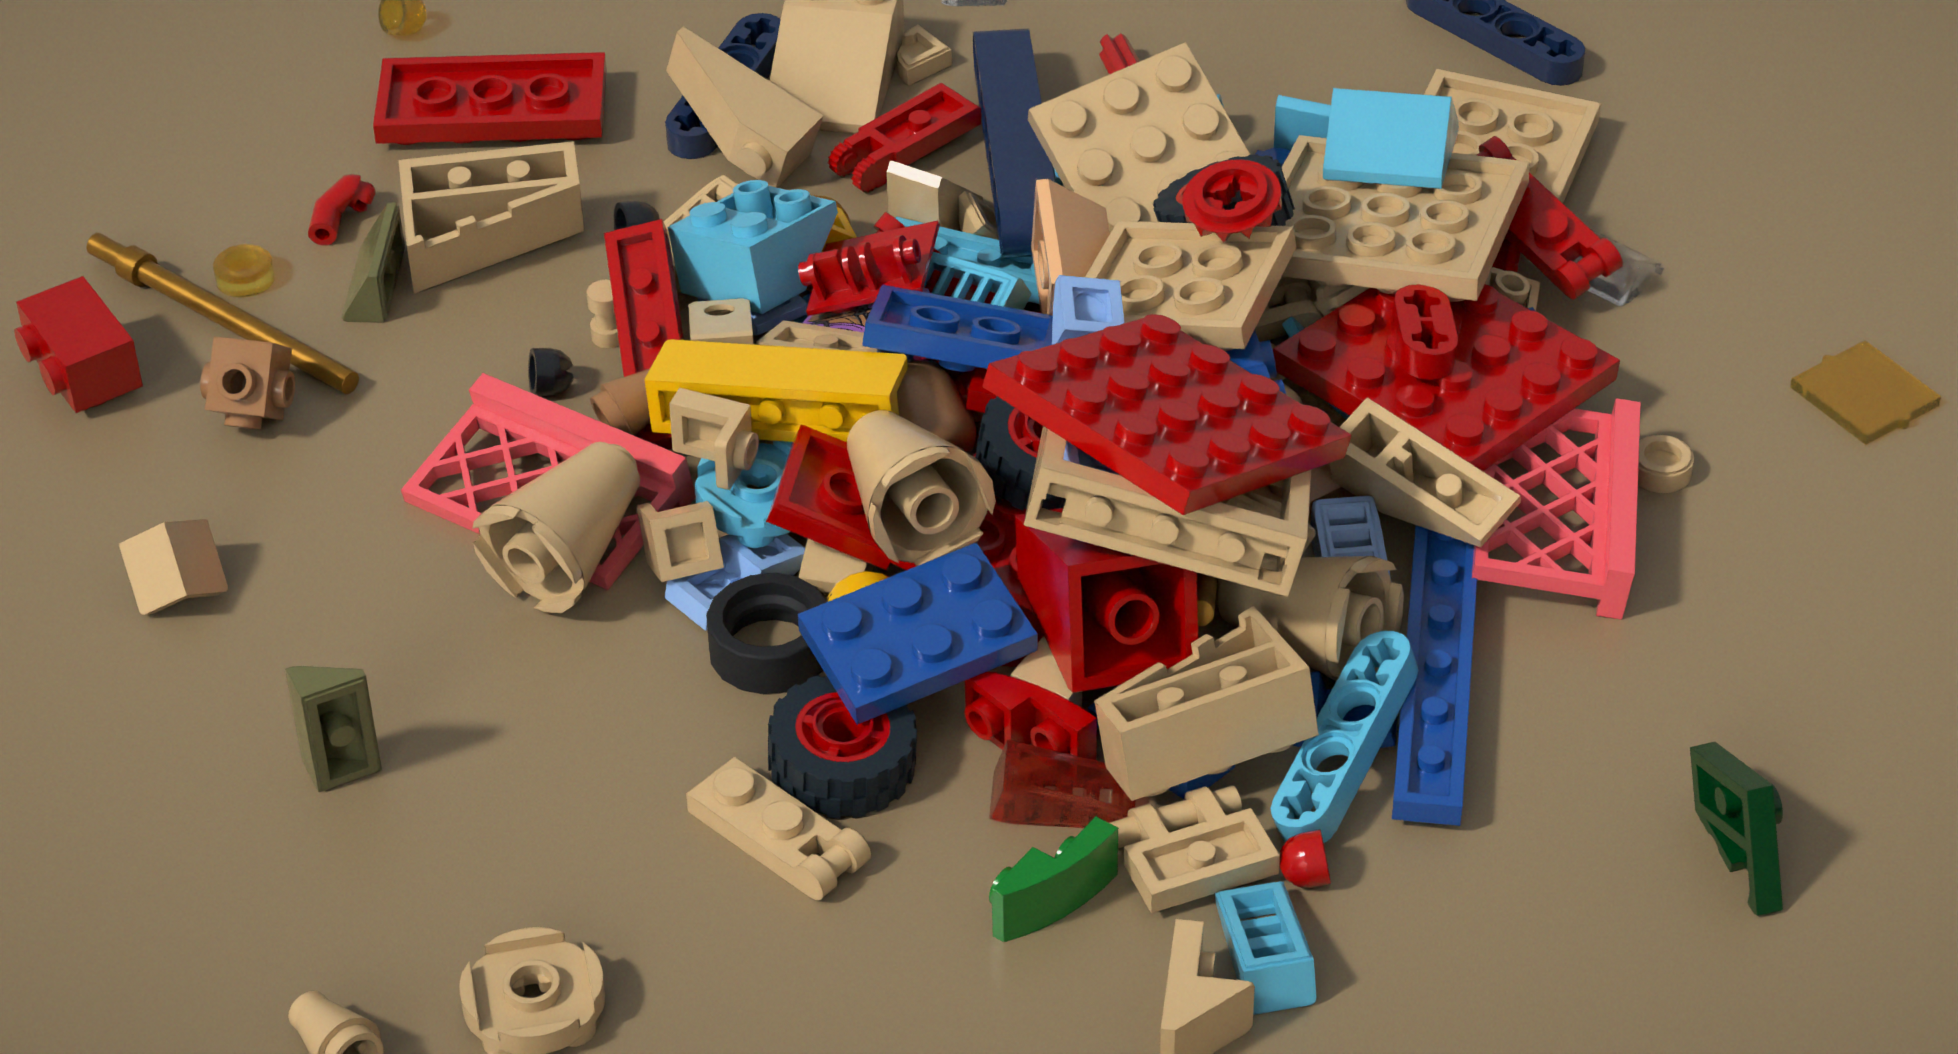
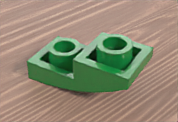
[989,816,1119,942]

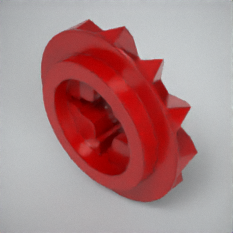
[1182,160,1282,243]

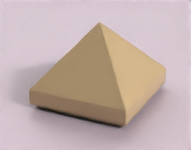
[958,191,998,240]

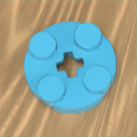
[695,441,793,548]

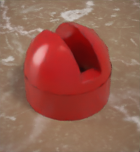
[1279,829,1331,888]

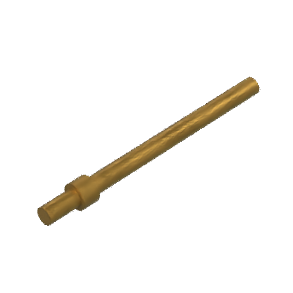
[86,233,359,394]

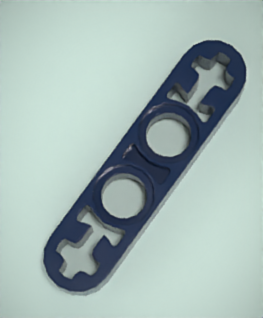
[1406,0,1585,86]
[665,13,781,159]

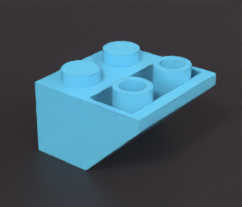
[668,180,838,314]

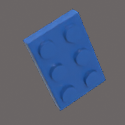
[862,285,1053,372]
[798,542,1038,725]

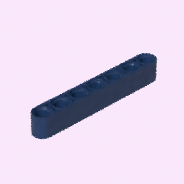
[973,29,1055,258]

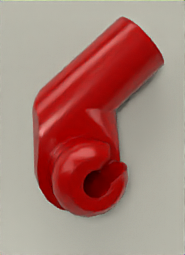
[308,174,376,245]

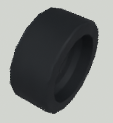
[706,573,828,694]

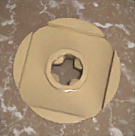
[459,927,605,1054]

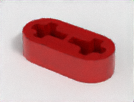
[1391,284,1458,380]

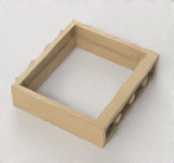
[1024,426,1311,597]

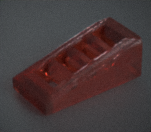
[989,739,1136,828]

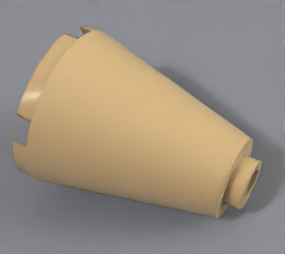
[847,410,996,566]
[472,442,640,613]
[1215,556,1404,682]

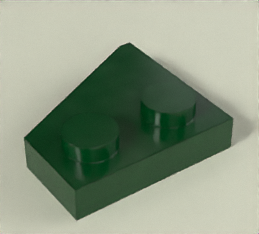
[1690,742,1783,916]

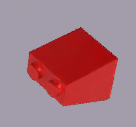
[1015,508,1198,693]

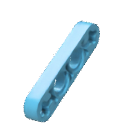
[1270,631,1419,843]

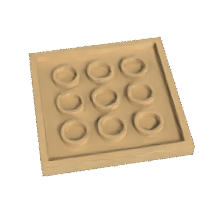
[1281,135,1530,302]

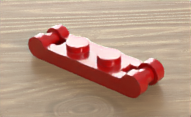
[1476,136,1623,300]

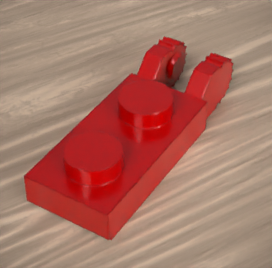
[827,83,981,193]

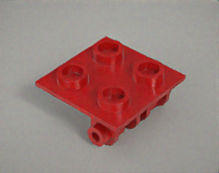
[798,220,940,316]

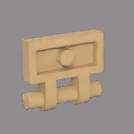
[1110,785,1280,913]

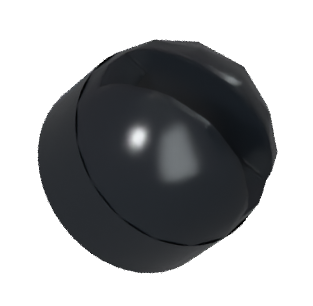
[614,201,660,230]
[528,348,574,397]

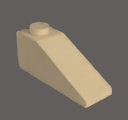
[666,26,823,188]
[1330,397,1521,547]

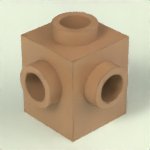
[200,336,295,430]

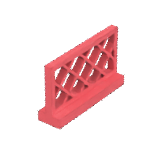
[401,373,696,590]
[1472,398,1641,620]

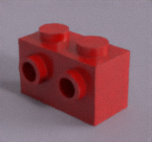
[14,276,143,413]

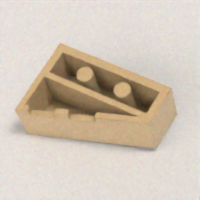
[398,141,584,294]
[1094,606,1319,801]

